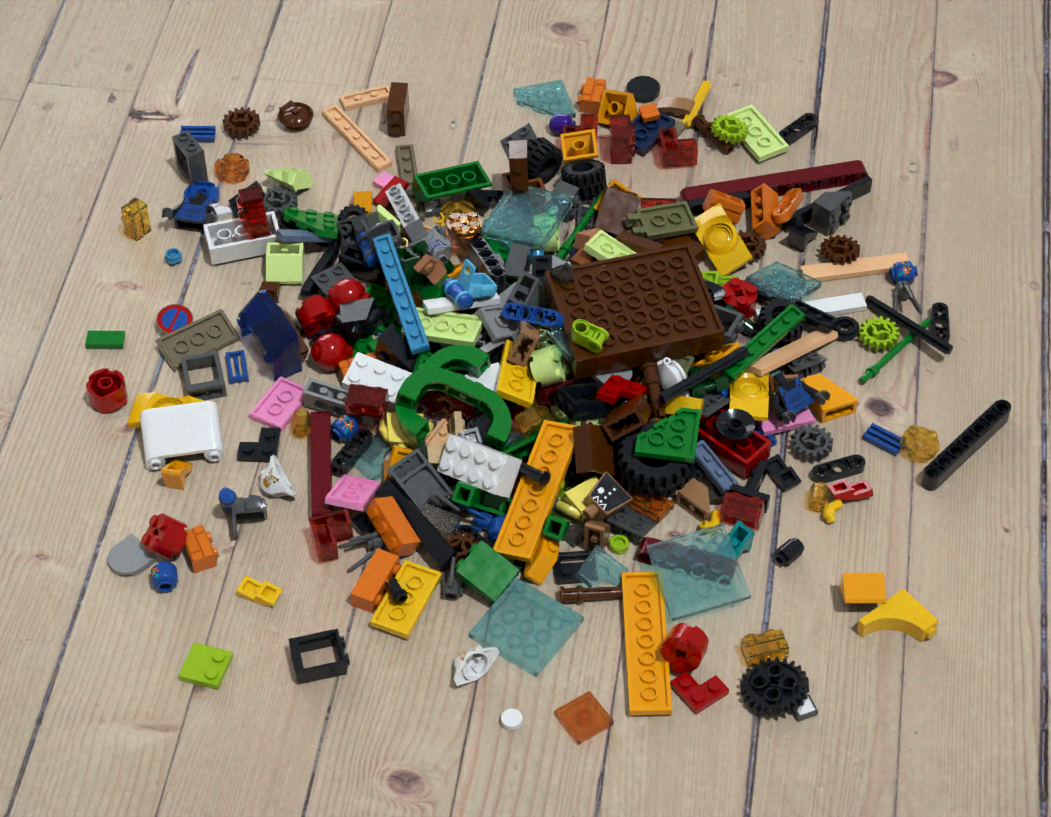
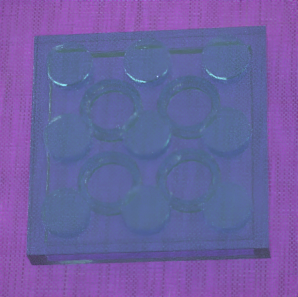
[745,261,822,303]

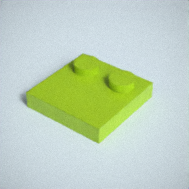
[178,642,233,690]

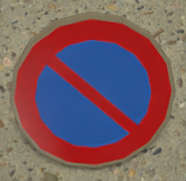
[156,304,194,334]

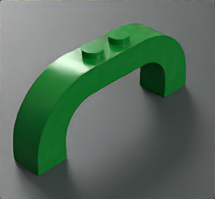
[396,345,491,445]
[395,367,511,450]
[452,481,571,541]

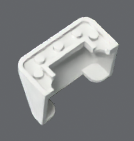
[140,401,225,471]

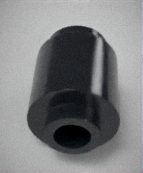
[775,538,804,566]

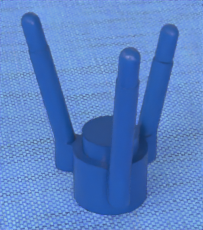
[443,503,493,533]

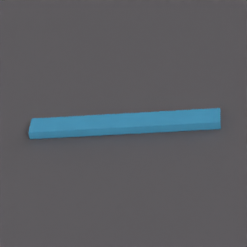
[372,233,430,355]

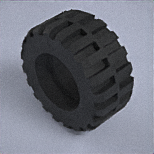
[617,421,692,498]

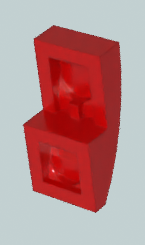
[828,479,873,500]

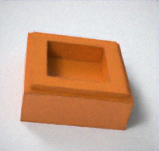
[638,103,660,123]

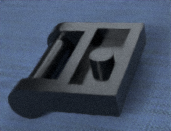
[554,548,597,585]

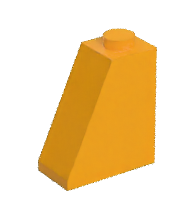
[802,373,858,423]

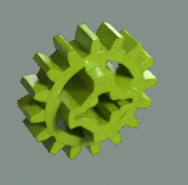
[711,114,749,144]
[859,316,900,351]

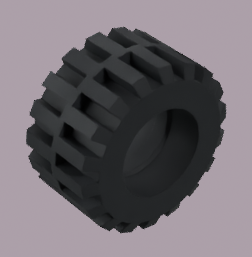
[527,137,563,184]
[561,159,607,197]
[756,298,806,348]

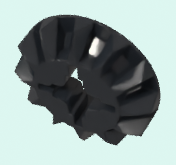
[833,316,860,341]

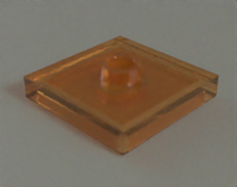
[554,691,614,745]

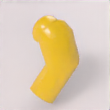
[823,499,843,524]
[699,510,721,534]

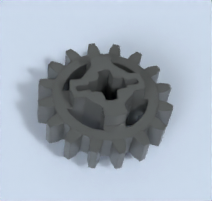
[259,186,298,218]
[790,423,833,462]

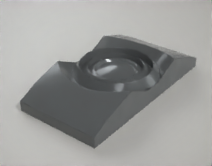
[386,448,466,531]

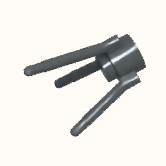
[893,281,923,313]
[428,488,479,533]
[338,532,385,573]
[439,557,466,601]

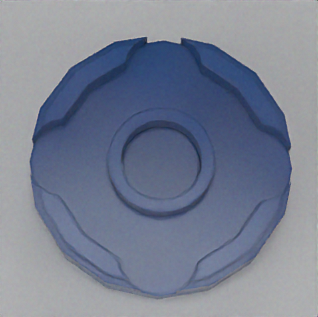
[184,181,219,204]

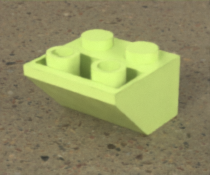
[266,242,305,284]

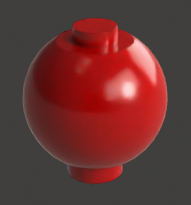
[328,278,371,313]
[311,333,353,371]

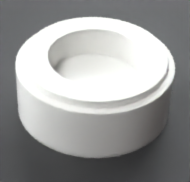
[501,709,522,731]

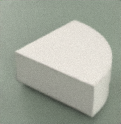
[210,204,233,220]

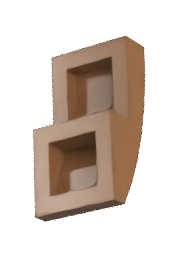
[656,97,695,116]

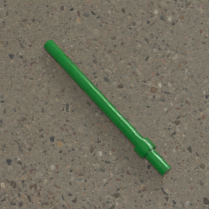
[556,190,603,259]
[858,318,931,384]

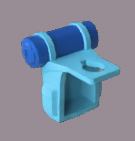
[442,259,497,311]

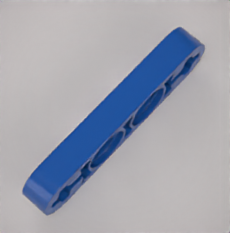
[502,302,564,329]

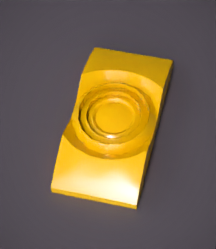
[695,202,754,276]
[729,370,769,421]
[127,392,204,429]

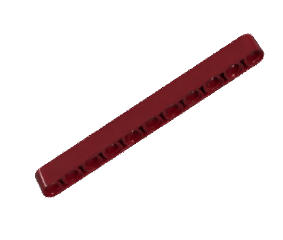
[680,160,869,207]

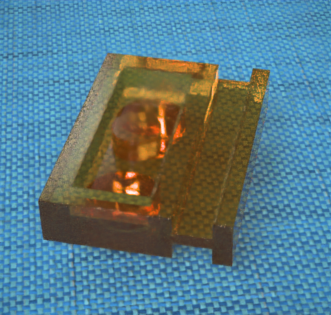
[627,491,675,523]

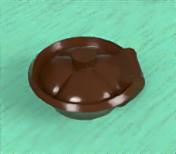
[278,100,314,131]

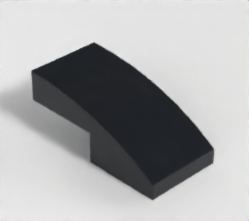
[532,255,553,284]
[765,454,802,491]

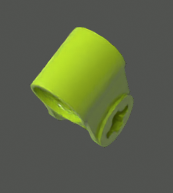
[570,319,610,353]

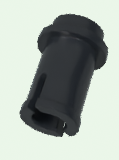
[385,578,408,604]

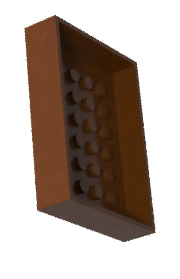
[543,243,725,379]

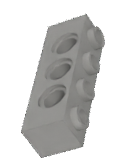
[385,183,428,243]
[302,378,382,428]

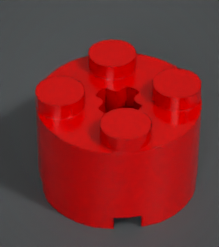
[719,277,757,320]
[295,295,337,339]
[86,368,128,414]
[141,514,187,560]
[660,623,709,674]

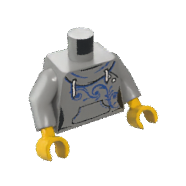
[398,212,453,263]

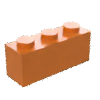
[751,183,780,240]
[365,496,421,556]
[350,548,401,613]

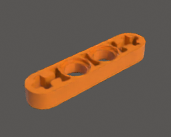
[773,188,804,224]

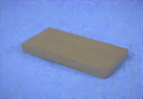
[156,309,240,372]

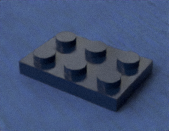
[617,111,675,155]

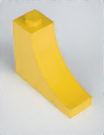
[857,589,939,642]

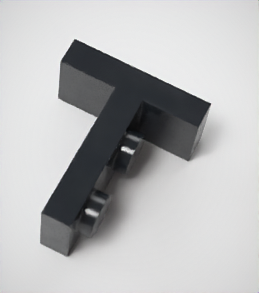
[729,460,770,513]

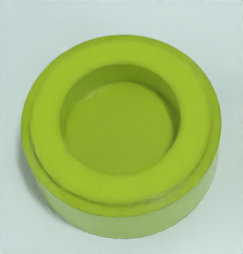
[609,535,629,555]

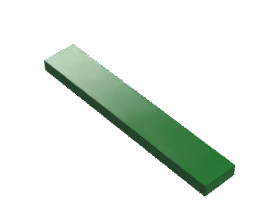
[720,304,806,382]

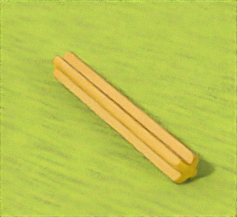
[681,80,712,128]

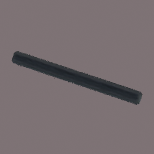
[865,295,953,354]
[659,346,749,403]

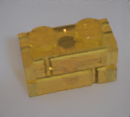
[121,198,152,241]
[515,405,554,433]
[740,629,789,668]

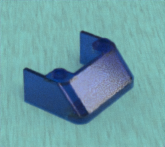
[237,289,302,382]

